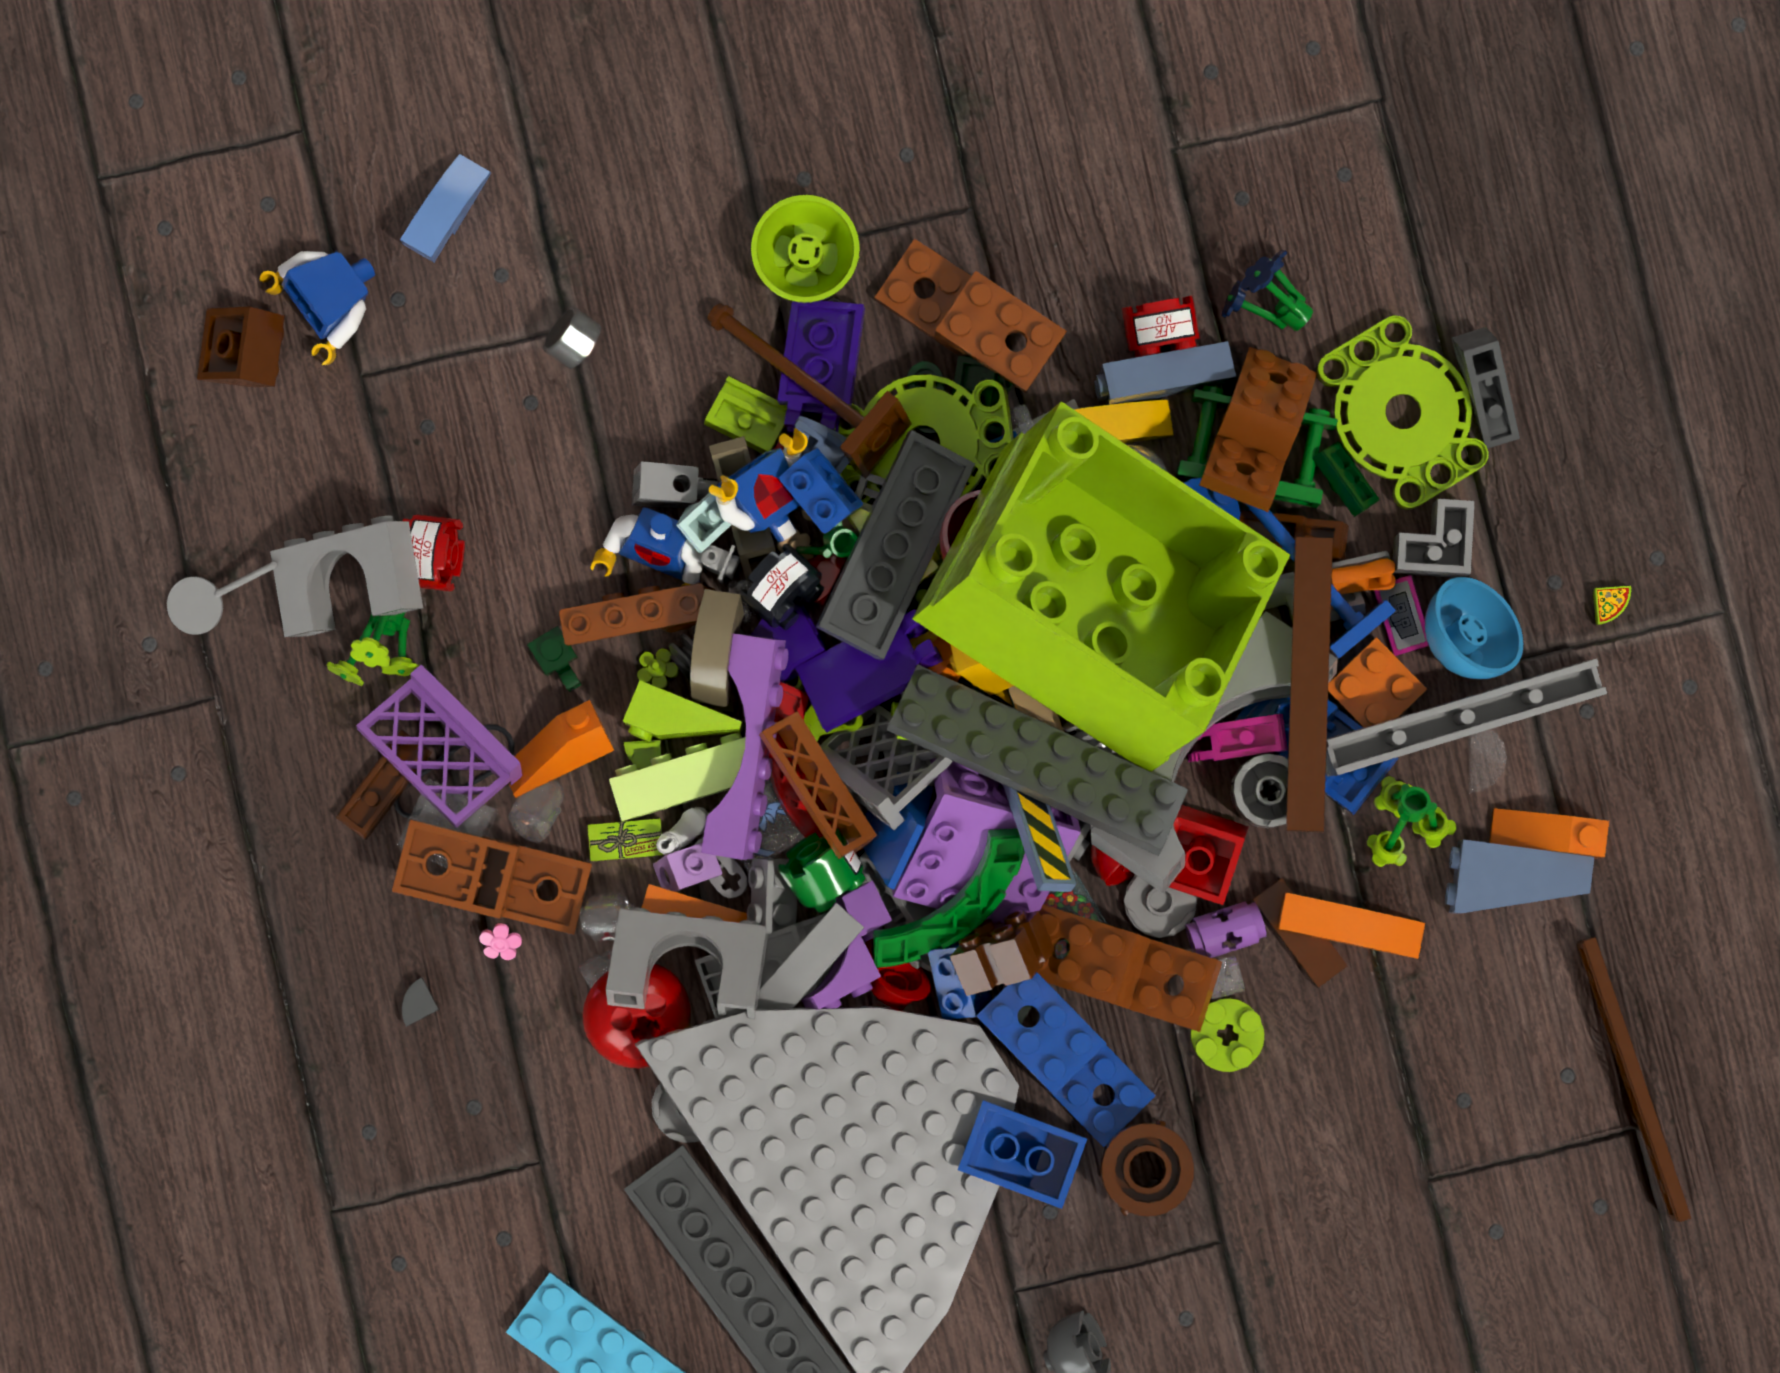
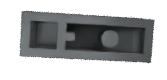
[1452,327,1520,449]

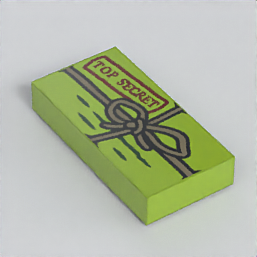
[588,819,664,862]

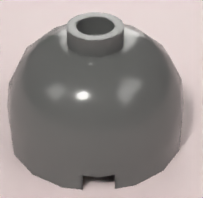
[1043,1311,1111,1373]

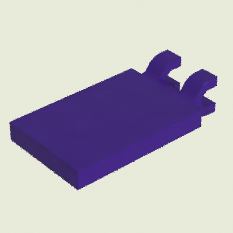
[777,300,865,434]
[795,609,943,732]

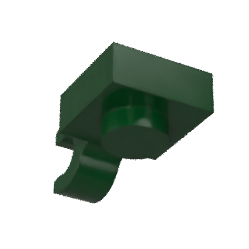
[527,626,582,692]

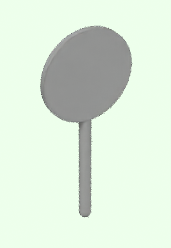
[167,561,277,635]

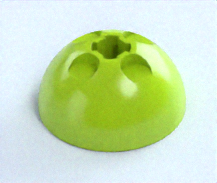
[751,195,860,303]

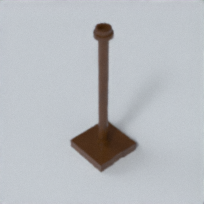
[708,303,912,479]

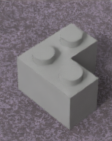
[1393,499,1475,578]

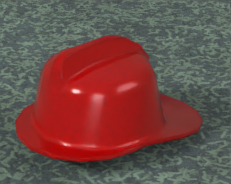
[865,939,931,1011]

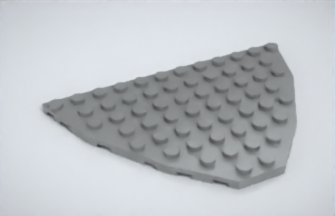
[635,1006,1019,1373]

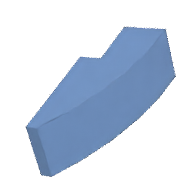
[400,154,491,263]

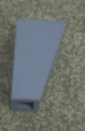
[1094,341,1236,405]
[1445,839,1594,914]

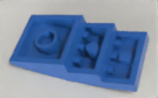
[1235,698,1399,815]

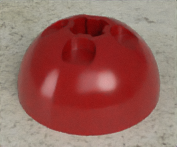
[583,964,691,1069]

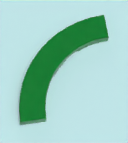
[872,828,1025,968]

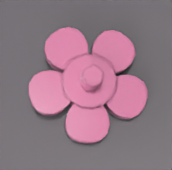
[479,923,522,960]

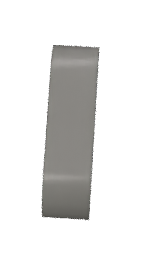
[694,838,748,898]

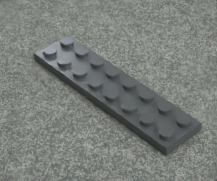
[887,664,1188,856]
[624,1144,851,1373]

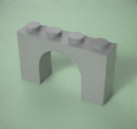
[270,516,423,637]
[606,907,767,1019]

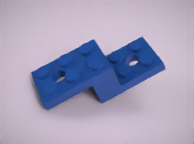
[976,973,1156,1147]

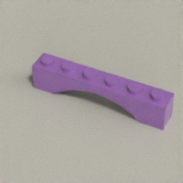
[701,633,788,860]

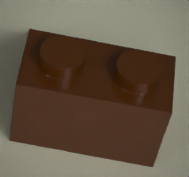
[197,306,285,387]

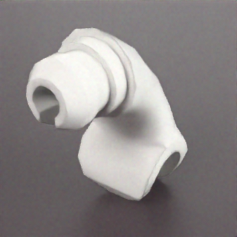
[656,807,709,855]

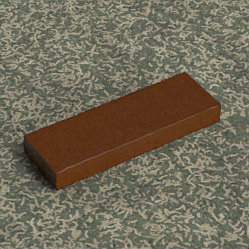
[335,730,432,840]
[1252,878,1347,988]

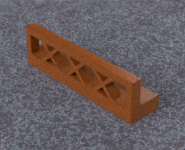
[759,711,877,859]

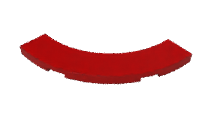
[769,682,864,858]

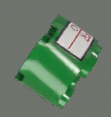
[778,828,866,913]

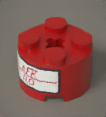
[1122,295,1200,357]
[403,514,465,592]

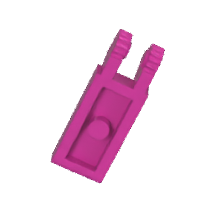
[1187,714,1288,762]

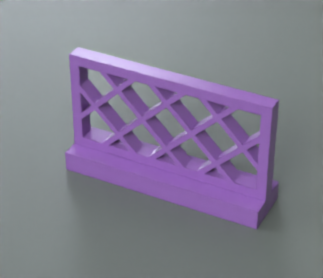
[356,665,522,828]

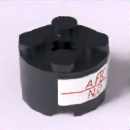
[740,543,824,630]

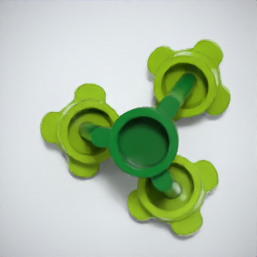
[1367,776,1456,867]

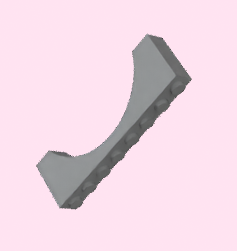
[1090,611,1338,893]

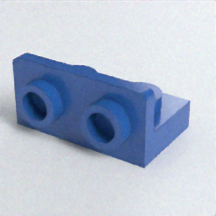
[779,448,864,533]
[928,934,992,1019]

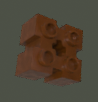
[950,910,1055,996]

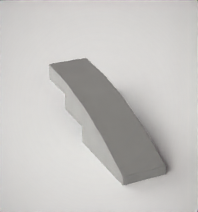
[757,903,864,1010]

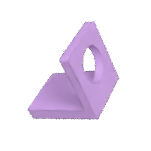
[653,843,722,892]

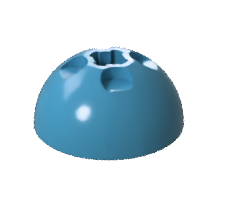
[1425,577,1523,679]

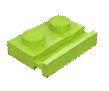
[704,376,787,454]

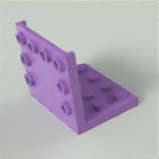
[892,758,1081,923]

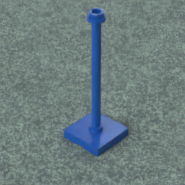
[1245,503,1396,659]

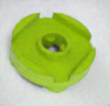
[1190,998,1264,1072]

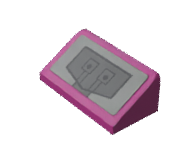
[1374,575,1429,656]

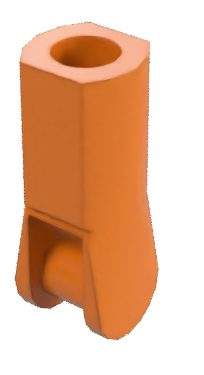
[1331,558,1395,594]

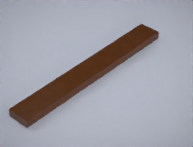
[1286,537,1333,833]
[1577,937,1691,1222]

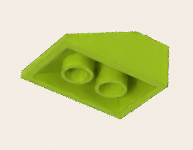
[623,680,744,742]

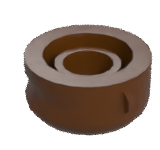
[1100,1120,1194,1216]

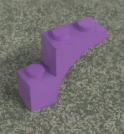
[801,881,892,1010]

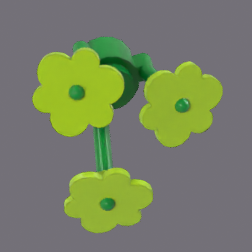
[326,613,419,686]

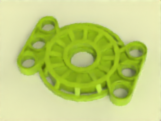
[1316,315,1489,510]
[839,374,1014,504]

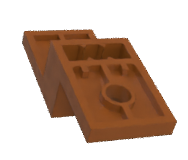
[874,238,1067,393]
[1199,347,1317,512]
[392,819,593,935]
[1037,905,1222,1032]

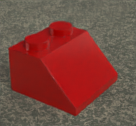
[1169,805,1249,905]

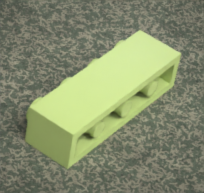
[609,732,746,822]

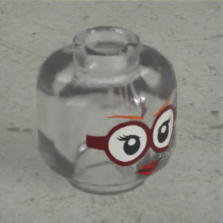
[580,892,635,942]

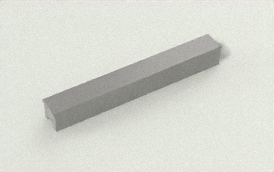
[1326,659,1607,777]

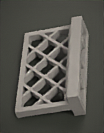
[820,705,953,830]

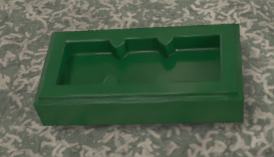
[1313,441,1380,517]

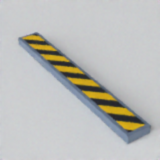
[969,682,1076,892]

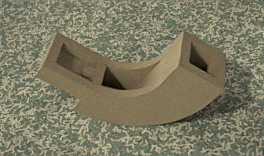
[690,589,744,713]

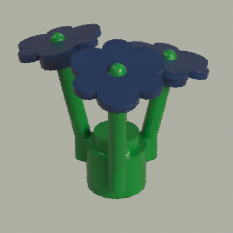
[1221,250,1313,331]

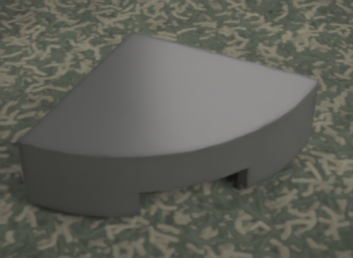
[402,977,440,1027]

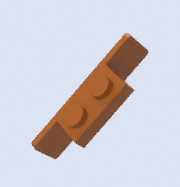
[559,583,704,646]

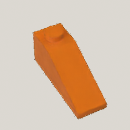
[509,700,614,798]
[1489,808,1609,859]

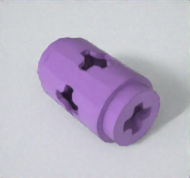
[1185,901,1266,958]

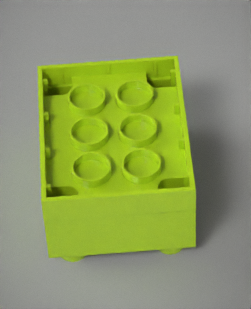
[912,401,1290,772]

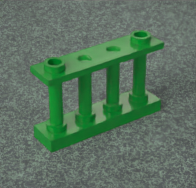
[1175,386,1338,508]

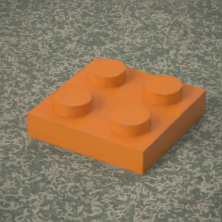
[1328,637,1427,728]

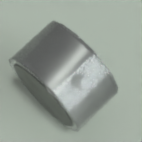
[543,307,601,369]

